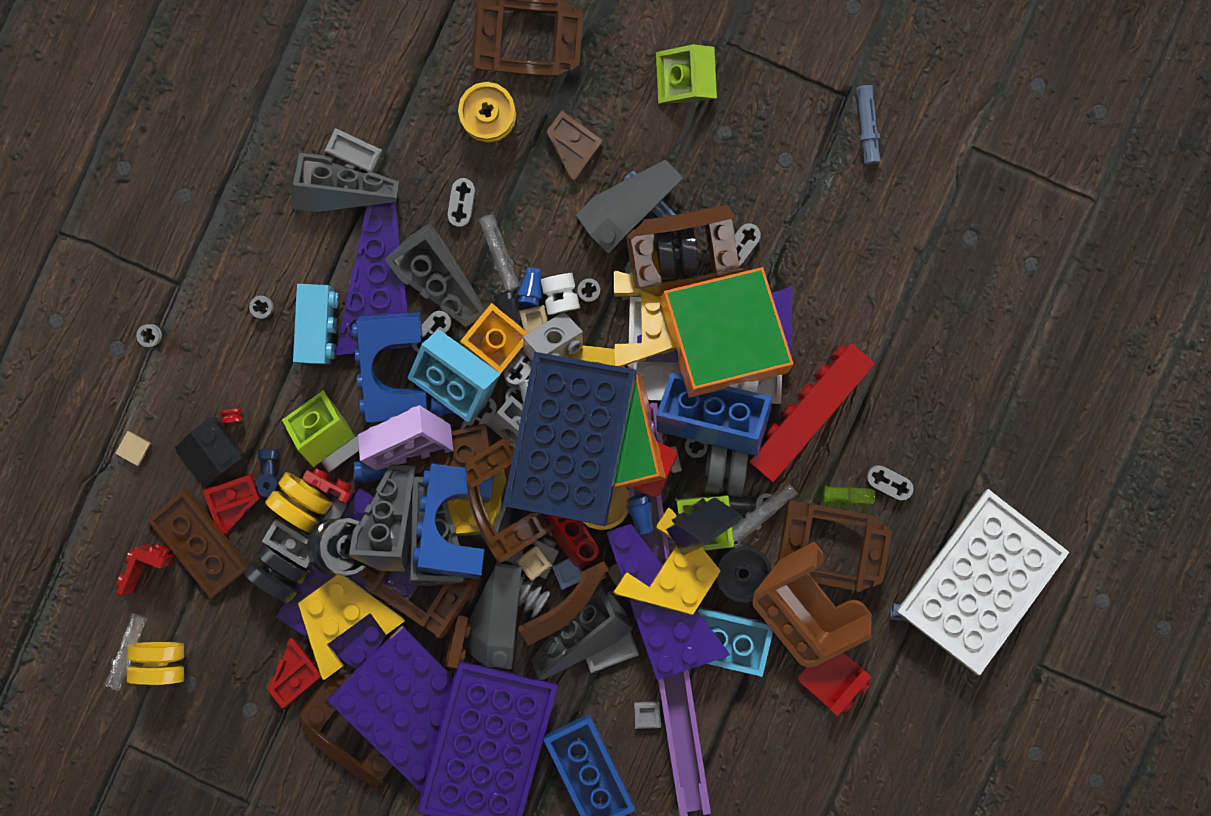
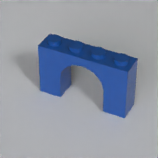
[352,312,429,422]
[412,464,494,579]

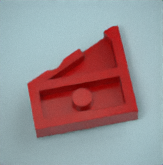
[302,468,356,503]
[202,473,261,535]
[267,638,322,709]

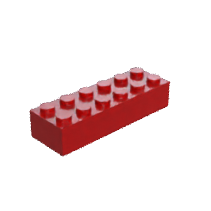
[747,343,875,482]

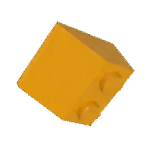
[459,303,528,374]

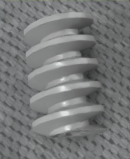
[515,565,550,619]

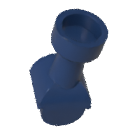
[255,449,280,497]

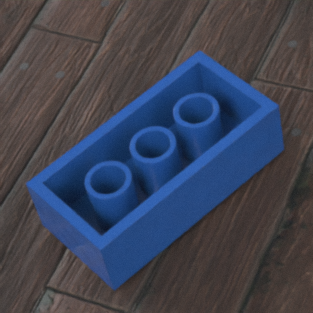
[656,373,772,456]
[544,713,635,816]

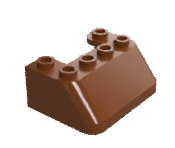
[753,541,872,667]

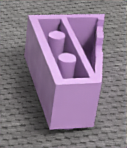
[358,405,453,470]

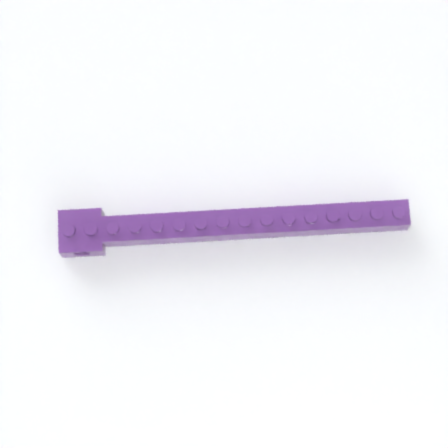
[628,402,711,816]

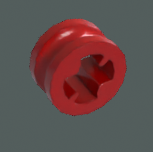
[219,408,244,424]

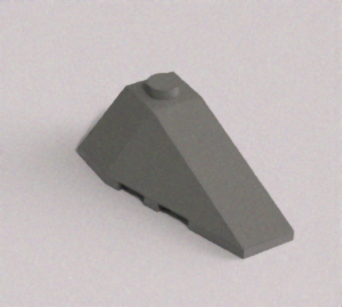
[292,153,399,212]
[349,465,416,572]

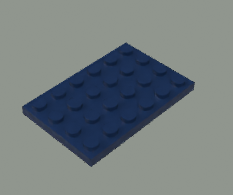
[503,352,637,526]

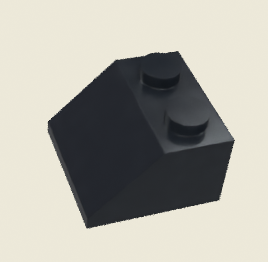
[175,417,247,488]
[666,497,743,555]

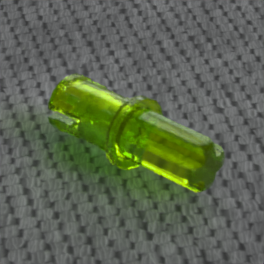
[823,485,875,505]

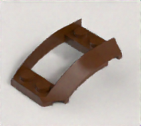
[469,0,583,76]
[626,204,744,296]
[465,438,554,564]
[774,500,892,592]
[518,561,610,646]
[361,565,483,639]
[298,674,393,788]

